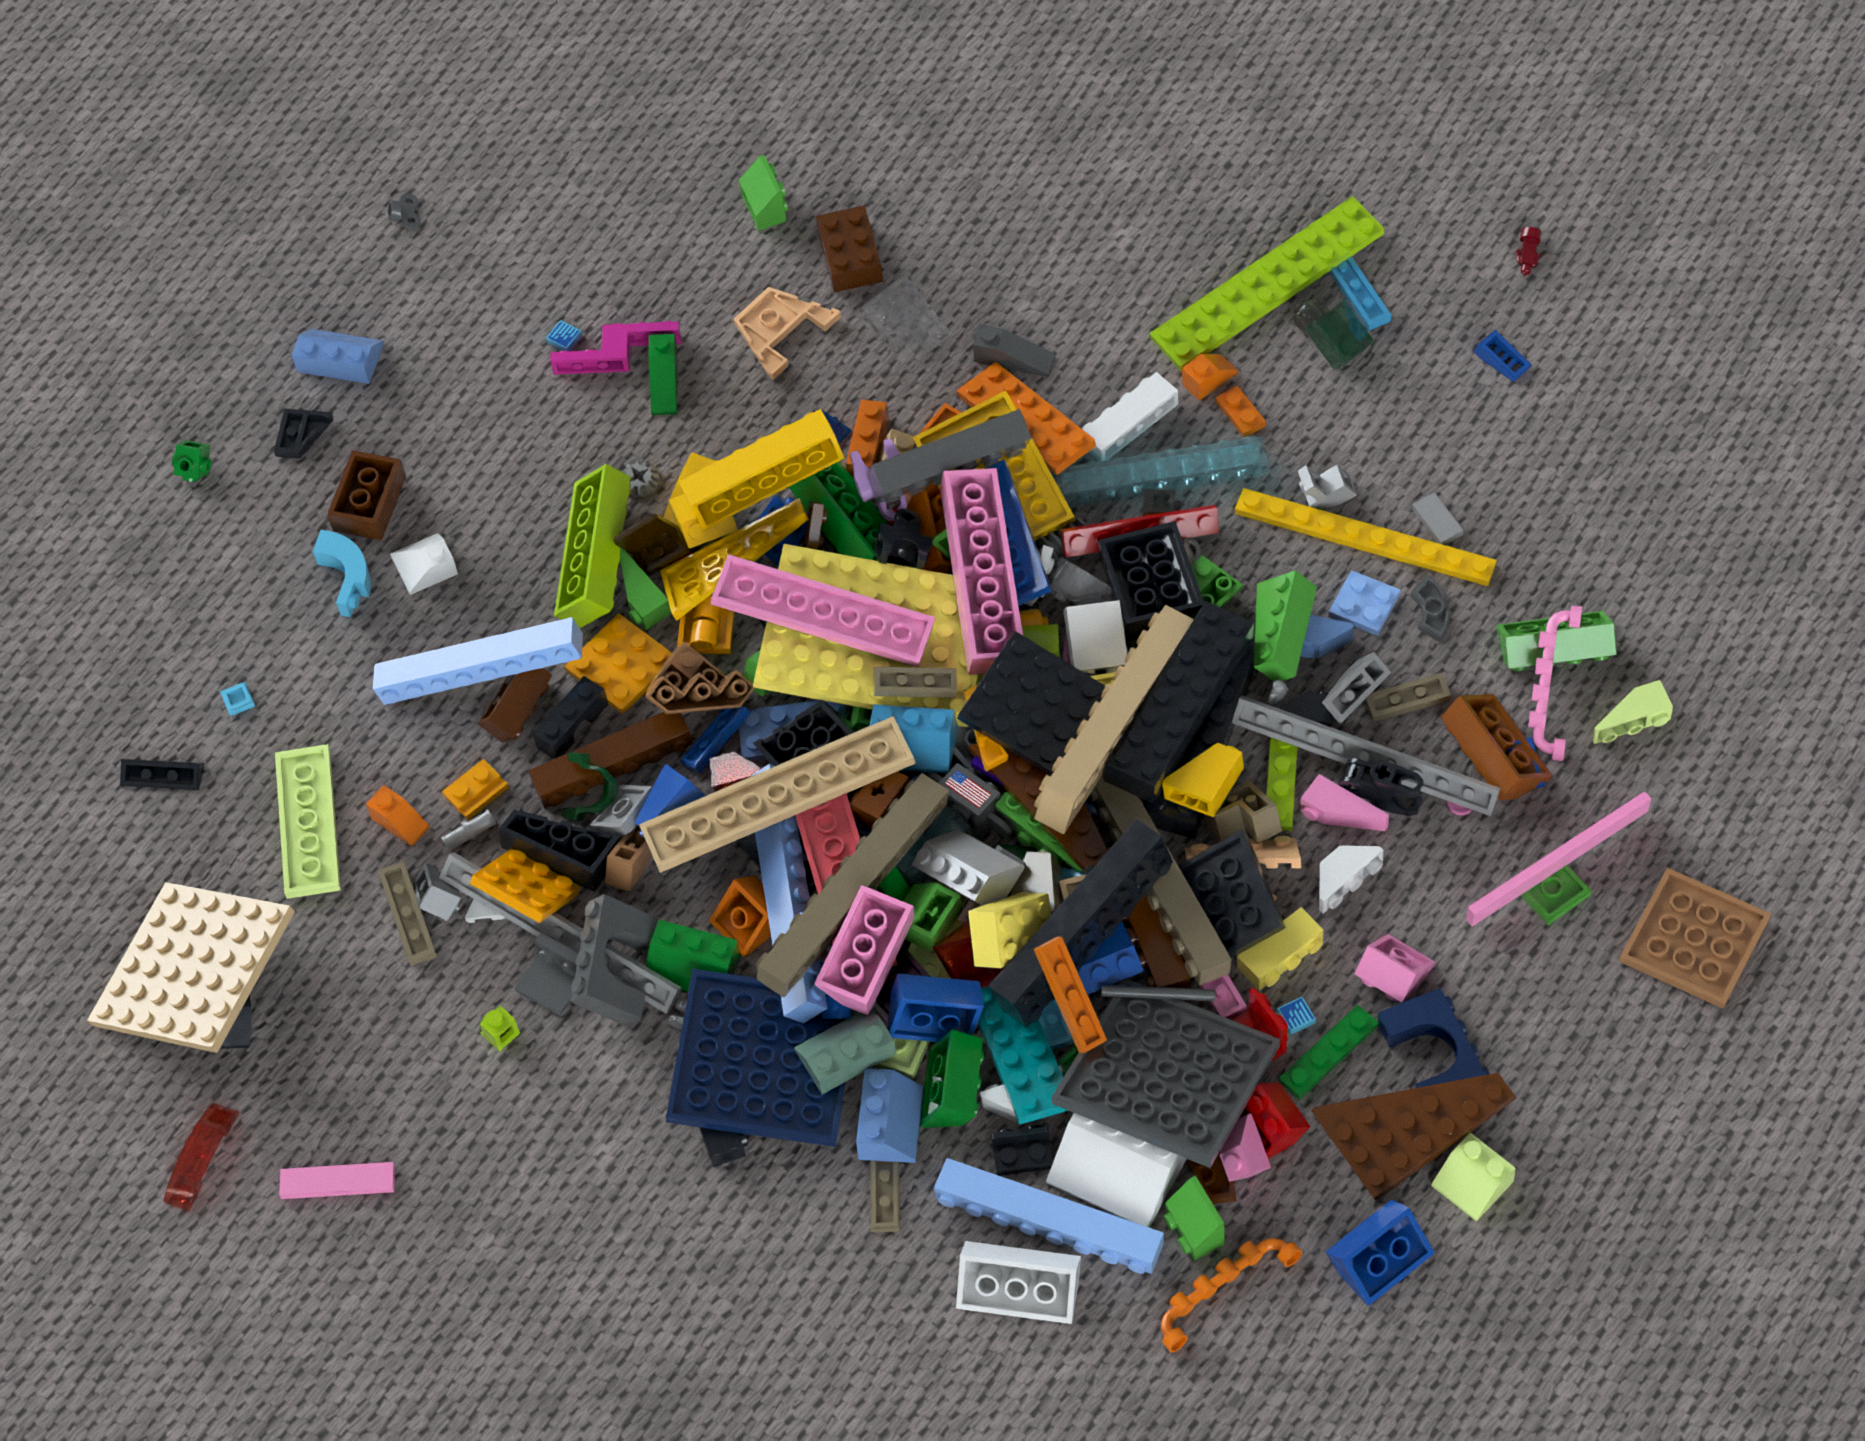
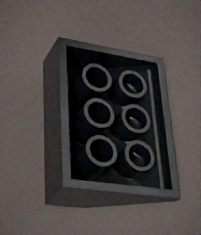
[1098,521,1204,642]

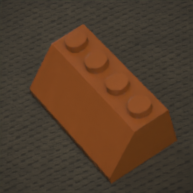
[1441,694,1553,800]

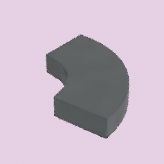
[1411,575,1450,642]

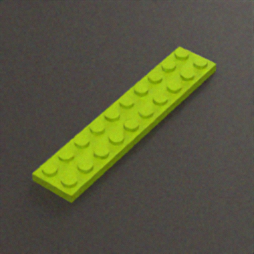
[1149,196,1384,371]

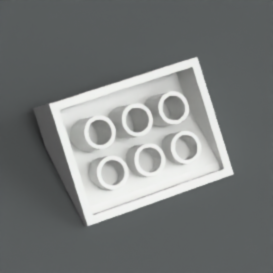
[1046,1113,1187,1228]

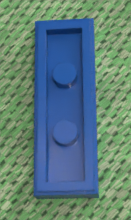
[680,706,750,774]

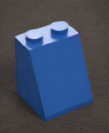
[635,764,706,837]

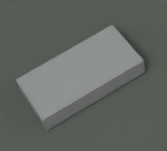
[1412,492,1464,545]

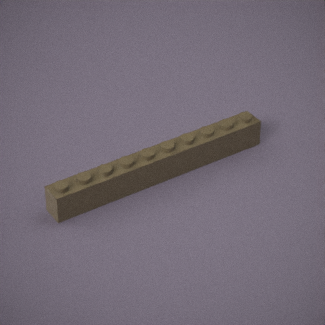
[756,773,949,998]
[1089,774,1232,986]

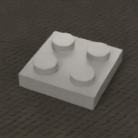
[590,784,652,835]

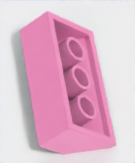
[814,885,915,1016]

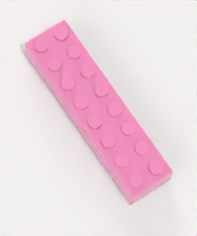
[940,468,1023,675]

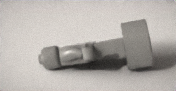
[1267,680,1289,708]

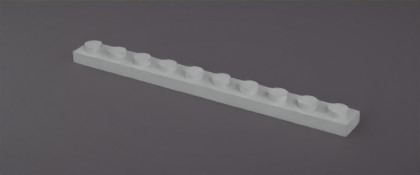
[1232,696,1501,816]
[439,853,682,1014]

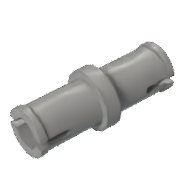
[441,810,497,852]

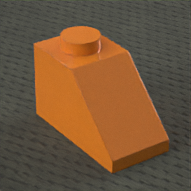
[1182,354,1238,401]
[366,785,430,846]

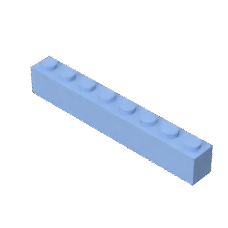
[373,617,583,705]
[934,1158,1164,1274]

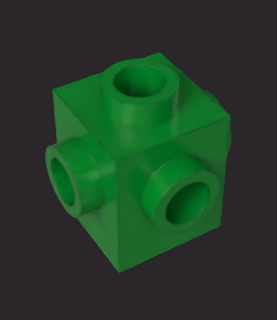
[172,440,212,482]

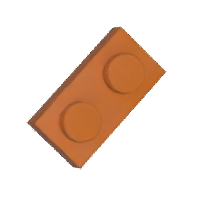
[1216,385,1266,438]

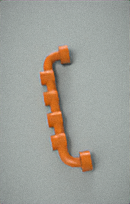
[1161,1238,1303,1353]

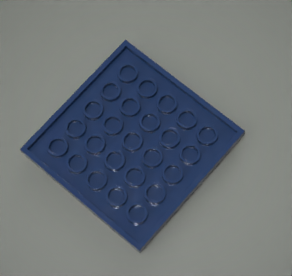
[666,969,846,1147]

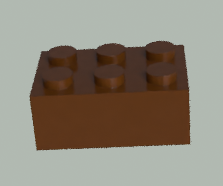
[816,205,883,293]
[327,450,406,540]

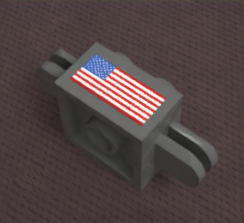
[925,763,1016,841]

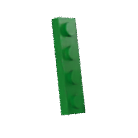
[1279,1005,1379,1100]

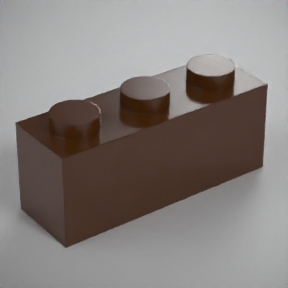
[477,668,552,743]

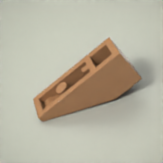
[605,825,652,891]

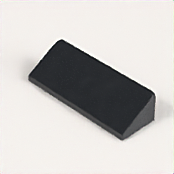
[120,759,204,790]

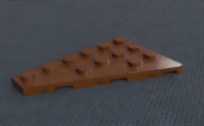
[1311,1073,1517,1200]

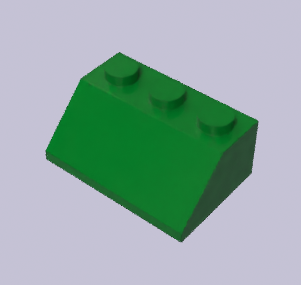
[646,920,741,993]
[920,1030,984,1128]

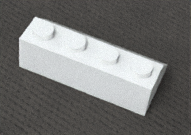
[956,1241,1081,1324]

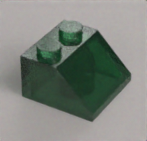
[1305,299,1374,370]

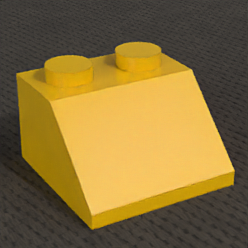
[668,494,738,549]

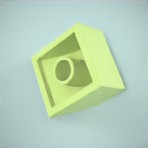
[1431,1132,1516,1222]

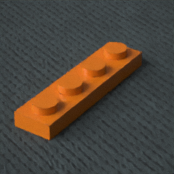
[1034,937,1107,1053]

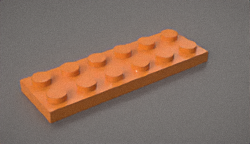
[957,362,1096,476]

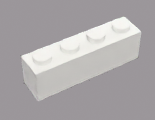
[1082,372,1178,464]

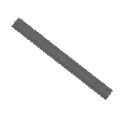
[1101,985,1215,1001]

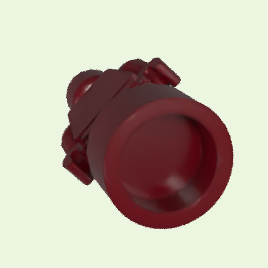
[1515,227,1542,276]

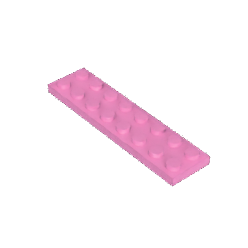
[711,554,935,668]

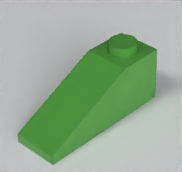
[620,549,671,630]

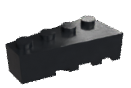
[499,809,622,892]

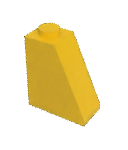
[1162,743,1244,818]

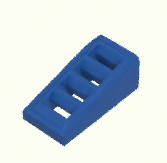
[1474,330,1532,382]

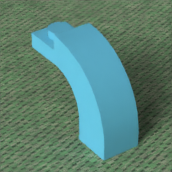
[313,530,371,617]

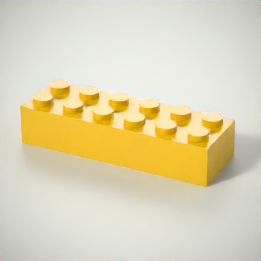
[678,409,844,530]

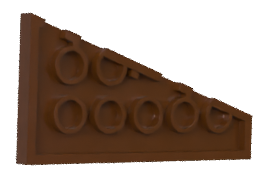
[969,743,1108,872]

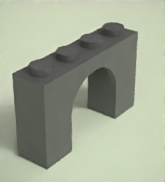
[571,894,658,1025]

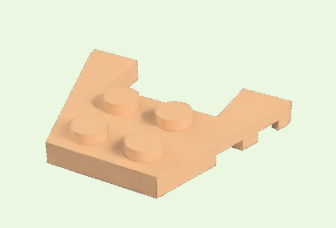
[734,287,841,380]

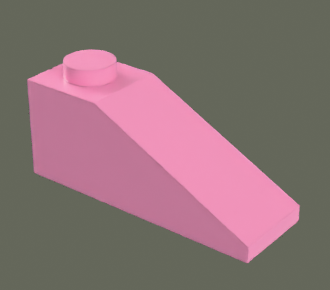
[1300,774,1389,831]

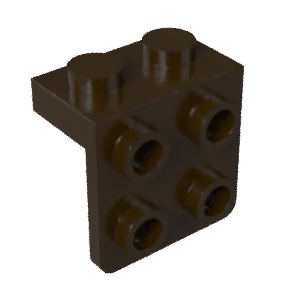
[613,514,690,577]

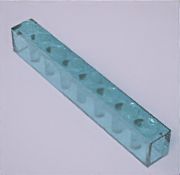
[1055,436,1268,507]

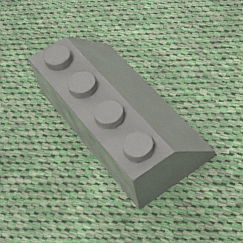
[911,829,1025,906]

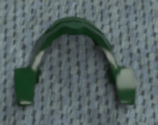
[562,752,617,821]

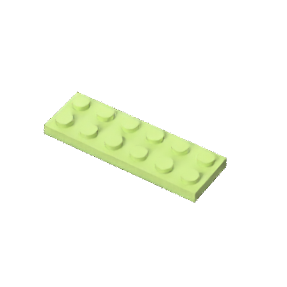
[275,744,341,899]

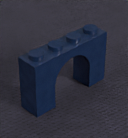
[1377,988,1490,1088]

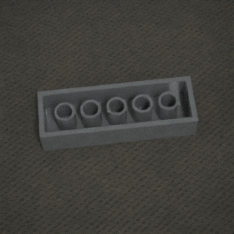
[867,409,1032,505]

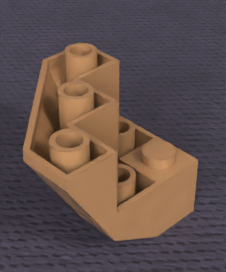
[646,642,755,714]

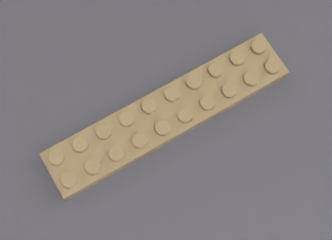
[639,716,916,873]

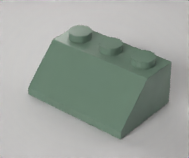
[794,1010,896,1094]

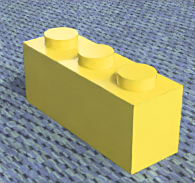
[1237,907,1324,991]

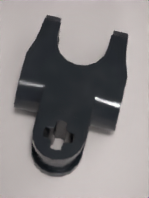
[874,509,933,570]
[1338,758,1424,816]

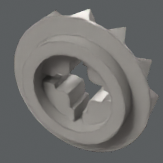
[620,460,660,498]

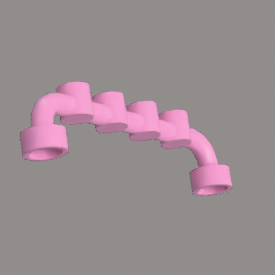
[1528,605,1582,761]

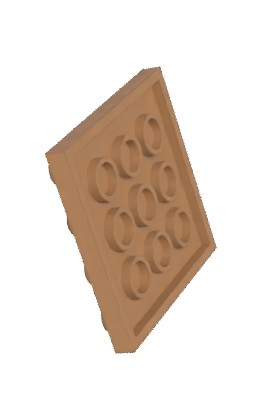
[1619,868,1771,1009]

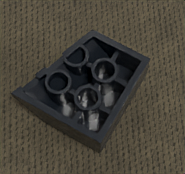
[753,700,859,766]

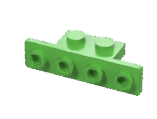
[996,791,1082,872]

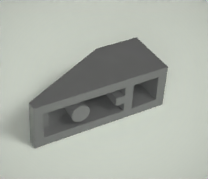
[973,324,1055,377]

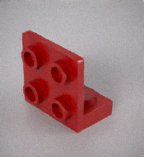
[1232,987,1288,1062]

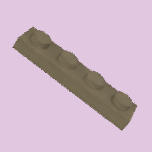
[378,861,437,966]

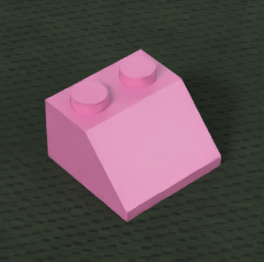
[1354,934,1436,1003]

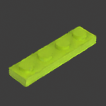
[1267,737,1297,831]

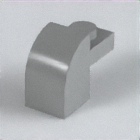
[1298,465,1357,509]

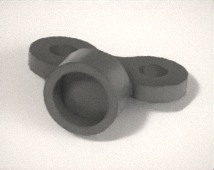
[388,193,420,230]

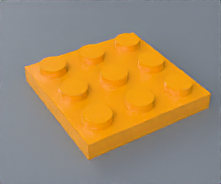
[564,613,672,714]
[470,848,581,923]

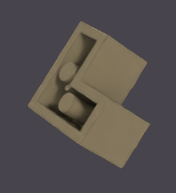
[1205,780,1282,843]

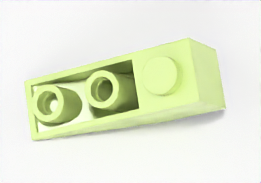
[1593,680,1673,744]

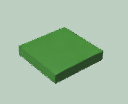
[1520,865,1592,925]

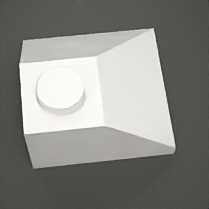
[390,533,458,595]

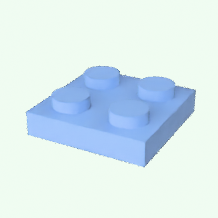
[1329,570,1400,636]

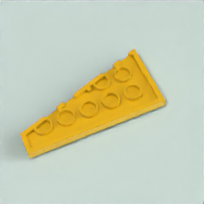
[660,498,809,621]

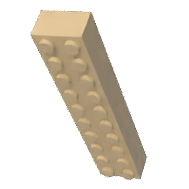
[1034,605,1194,834]

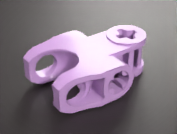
[850,438,907,522]

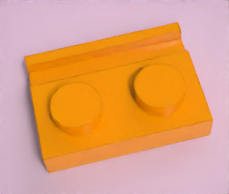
[442,759,509,821]

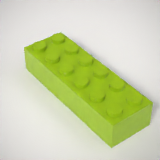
[554,464,631,628]

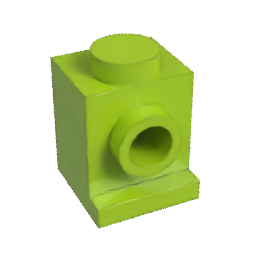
[480,1006,520,1052]

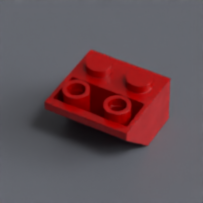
[1239,1082,1311,1159]

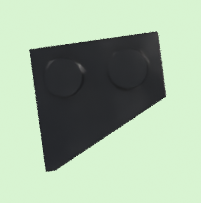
[274,409,334,459]

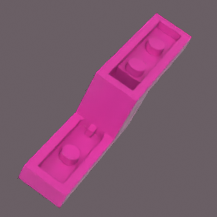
[550,321,681,375]

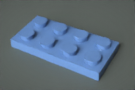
[739,700,847,762]

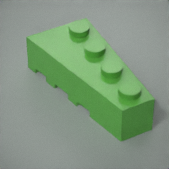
[1254,570,1317,682]

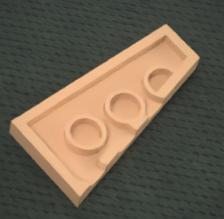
[1185,836,1301,868]

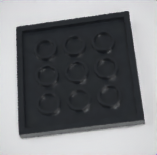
[957,631,1106,776]
[1178,830,1286,981]

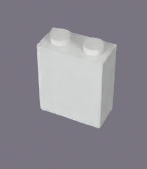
[1063,600,1127,674]

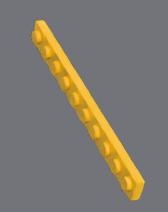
[1235,488,1497,586]

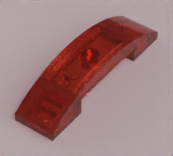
[163,1103,239,1211]

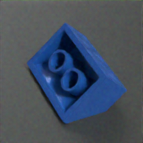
[1078,921,1144,994]
[887,974,984,1042]
[1325,1199,1435,1306]

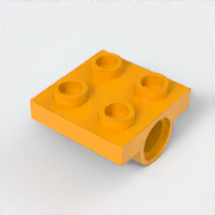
[677,595,735,654]

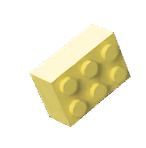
[968,892,1051,968]

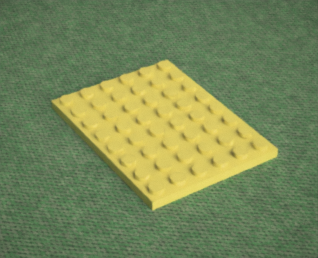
[753,544,978,728]

